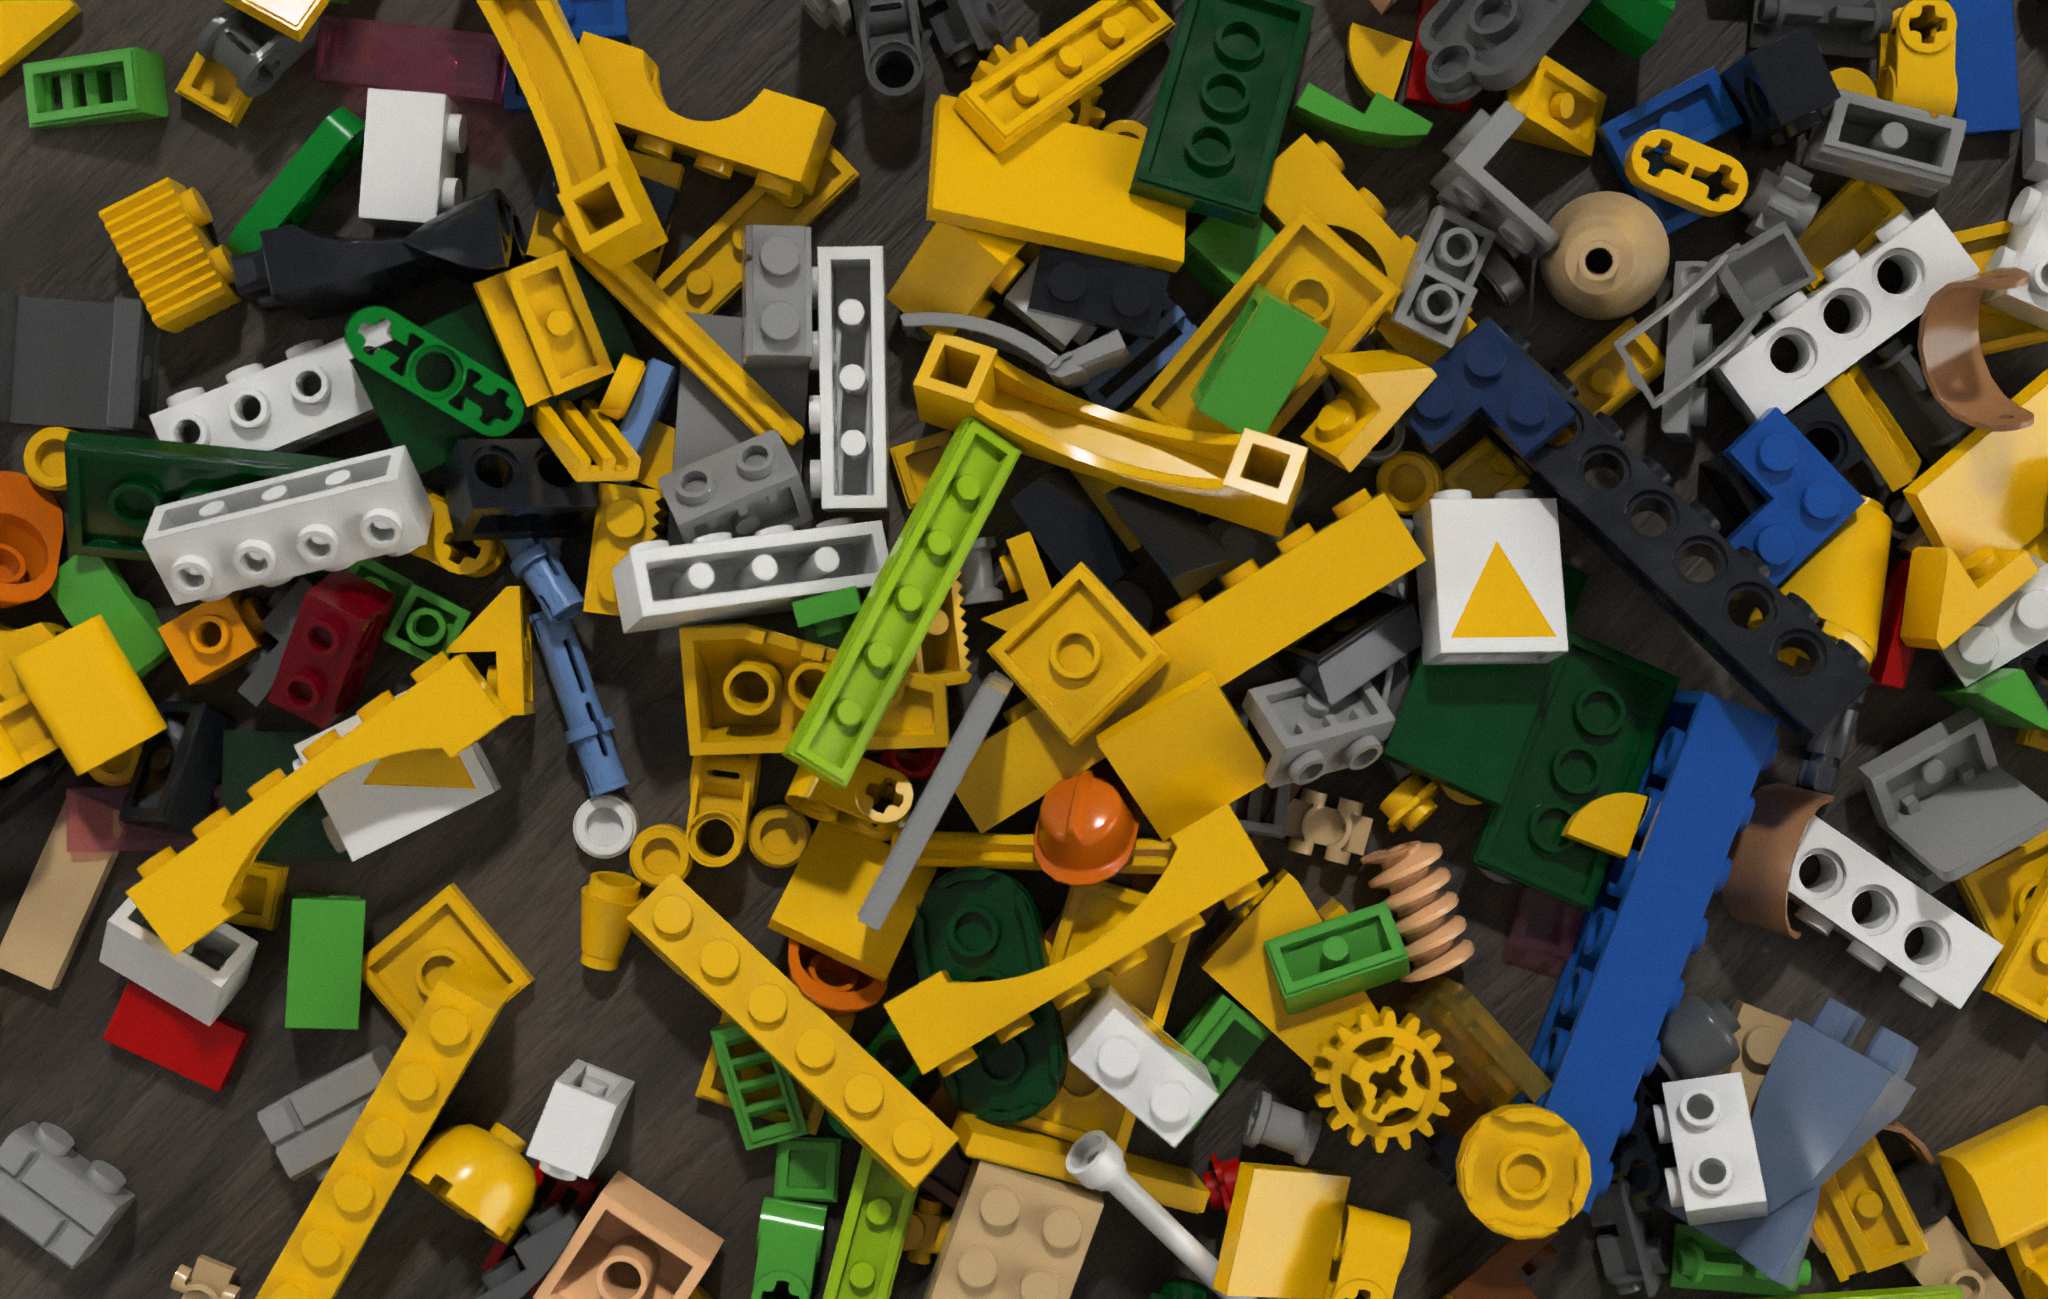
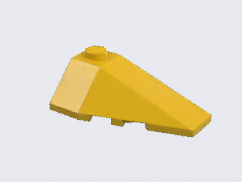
[679,623,950,756]

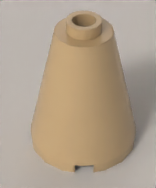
[1539,191,1670,320]

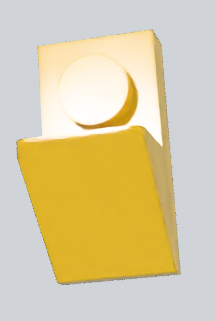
[1503,55,1607,157]
[1300,349,1437,473]
[981,531,1052,632]
[1900,546,2039,650]
[445,586,536,716]

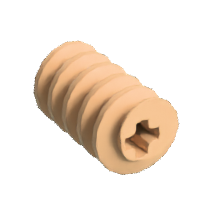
[1360,840,1475,982]

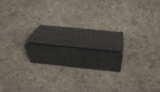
[1008,465,1139,587]
[1104,486,1236,601]
[1277,591,1423,705]
[118,701,236,836]

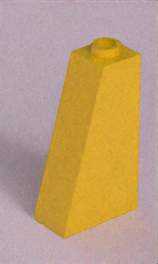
[1197,867,1416,1117]

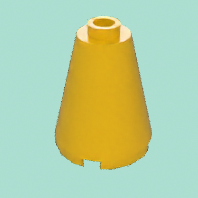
[1747,495,1893,674]

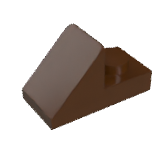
[1441,1226,1563,1299]

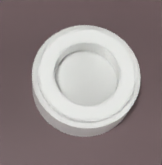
[573,794,640,859]

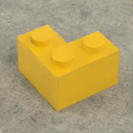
[886,222,1042,338]

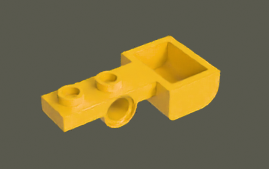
[0,614,168,779]
[1936,1105,2048,1299]

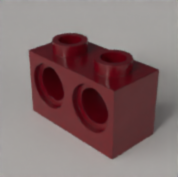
[267,569,397,730]

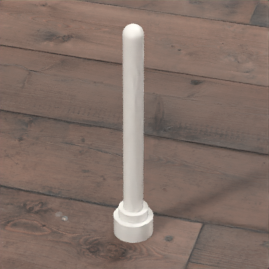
[1066,1130,1258,1299]

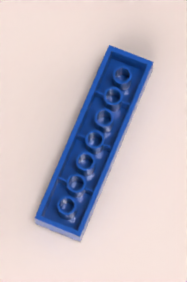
[1510,689,1779,1213]

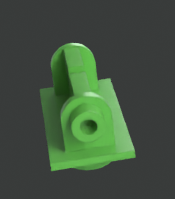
[1669,1223,1811,1296]

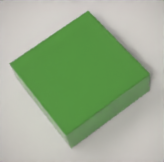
[774,1133,842,1202]

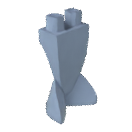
[1655,997,1919,1289]

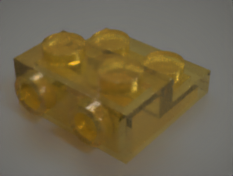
[1401,974,1554,1108]

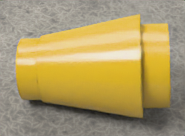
[580,871,644,971]

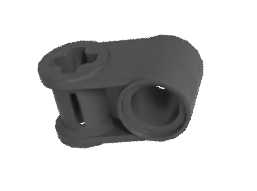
[852,0,926,113]
[197,7,324,98]

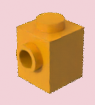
[157,591,275,685]

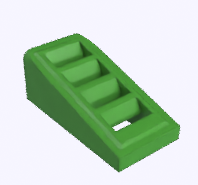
[22,47,169,130]
[710,1021,809,1151]

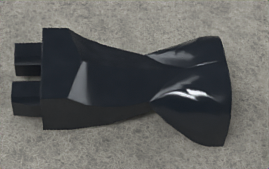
[231,189,532,321]

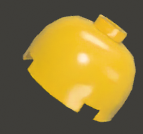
[405,1122,538,1246]

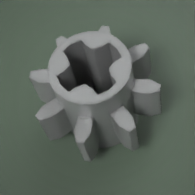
[1738,161,1821,239]

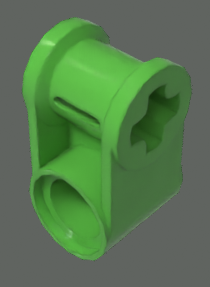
[751,1197,828,1299]

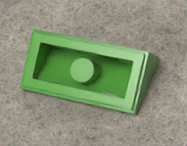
[1932,668,2048,730]
[1264,901,1410,1015]

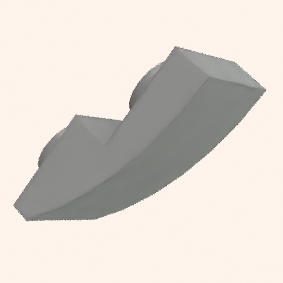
[1390,205,1497,350]

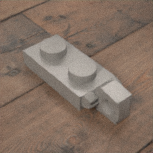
[1661,261,1719,443]

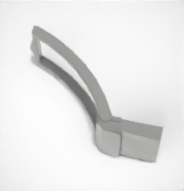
[1614,220,1818,410]
[900,312,1132,390]

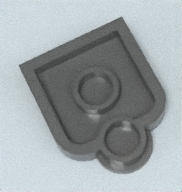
[1418,0,1591,104]

